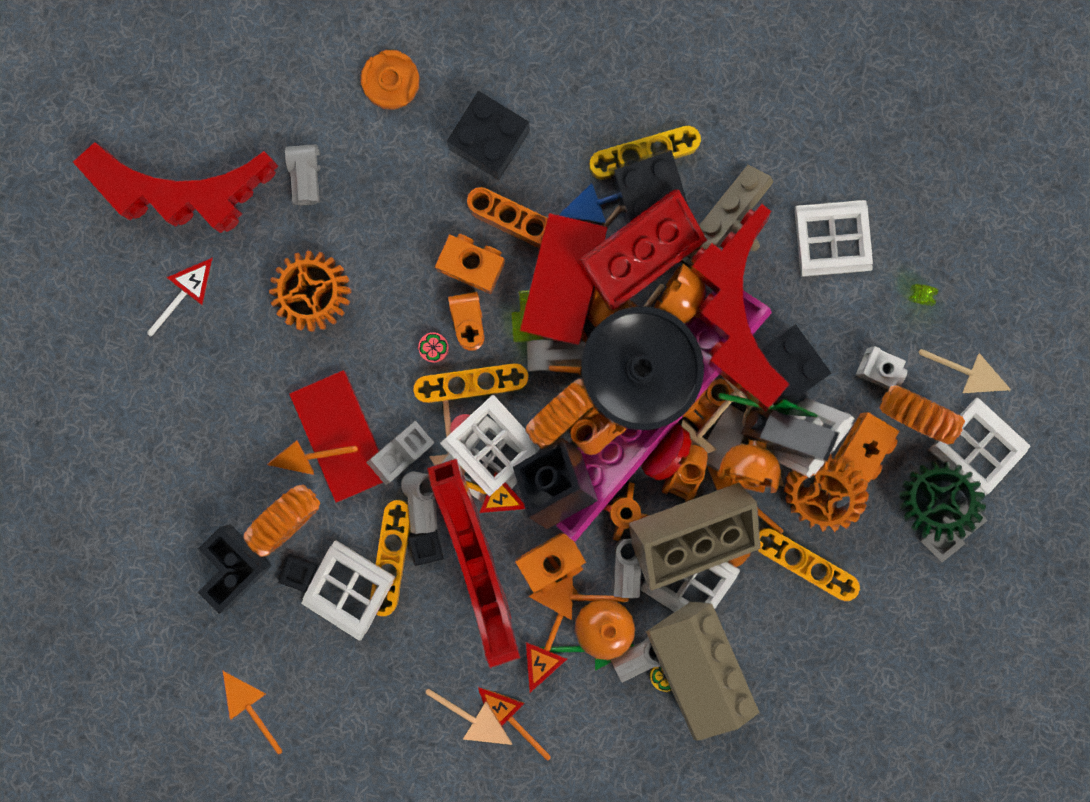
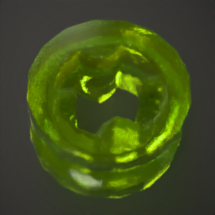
[908,284,939,306]

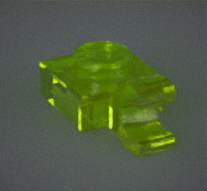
[511,290,543,342]

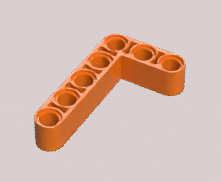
[467,187,548,249]

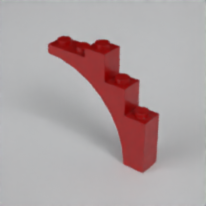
[73,142,279,233]
[691,204,789,412]
[428,458,520,668]

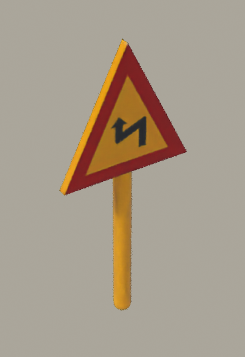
[466,472,525,513]

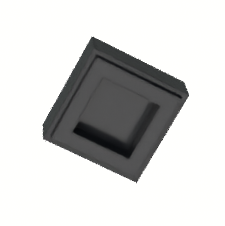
[408,530,444,566]
[278,554,318,593]

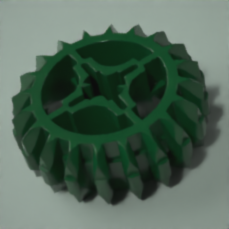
[899,461,986,542]

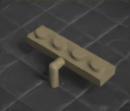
[680,165,774,269]

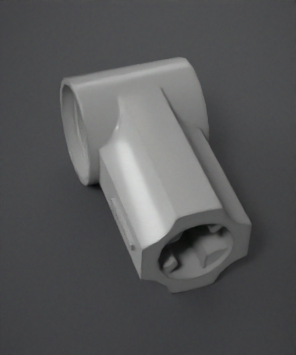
[285,144,320,205]
[527,340,585,372]
[401,472,438,534]
[613,537,641,598]
[611,637,661,683]

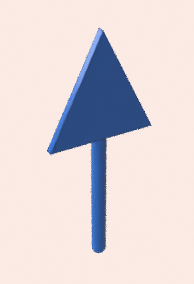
[559,183,618,223]

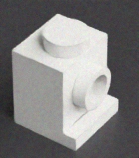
[856,346,907,389]

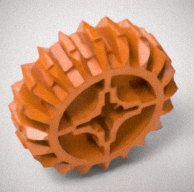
[269,251,351,332]
[525,379,593,449]
[879,385,965,444]
[784,454,869,532]
[243,485,320,557]

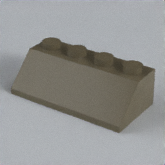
[629,483,760,591]
[646,602,760,741]

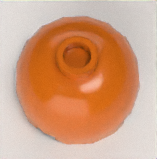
[653,264,706,324]
[717,440,781,493]
[574,599,635,660]

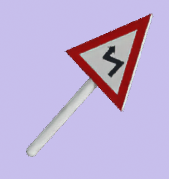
[147,257,213,336]

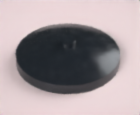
[580,306,704,430]

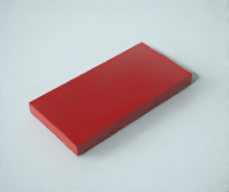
[579,189,707,311]
[520,213,608,346]
[289,370,383,503]

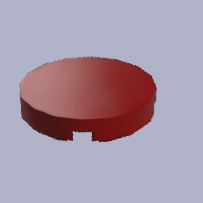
[641,423,691,480]

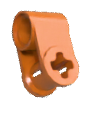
[448,291,484,351]
[682,379,734,432]
[570,407,626,455]
[662,445,708,502]

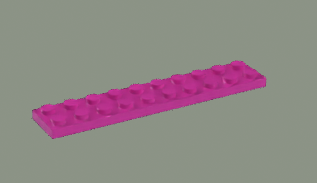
[556,290,772,542]

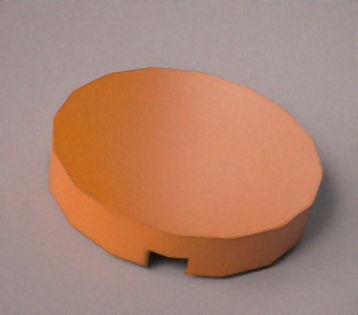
[361,50,420,110]

